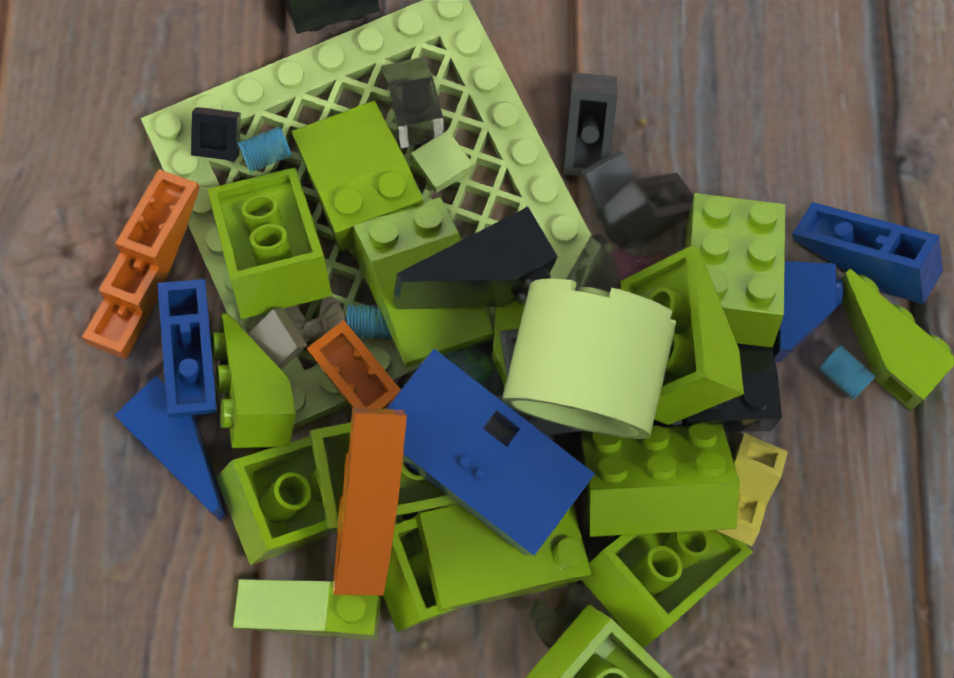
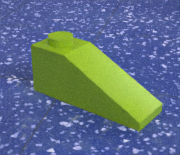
[233,579,382,641]

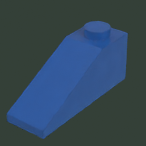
[792,202,943,304]
[157,279,217,418]
[114,376,227,521]

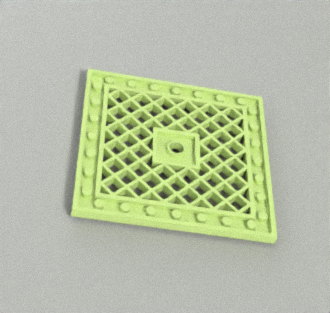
[141,0,614,430]

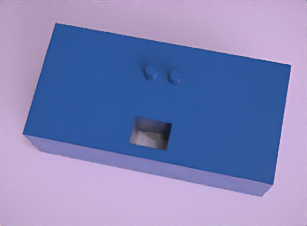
[386,349,595,556]

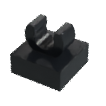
[191,107,241,161]

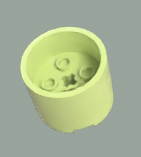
[502,279,676,439]

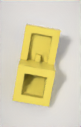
[716,433,788,546]

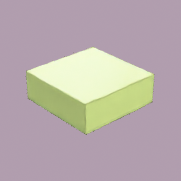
[411,130,473,193]

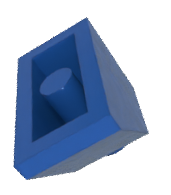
[772,261,843,362]

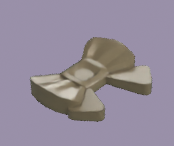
[284,296,346,353]

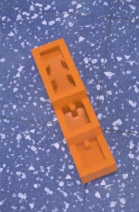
[82,169,200,360]
[306,320,401,409]
[333,408,407,596]

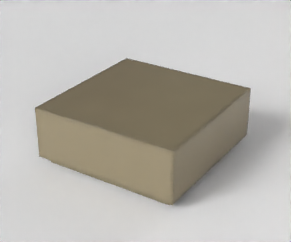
[247,308,307,370]

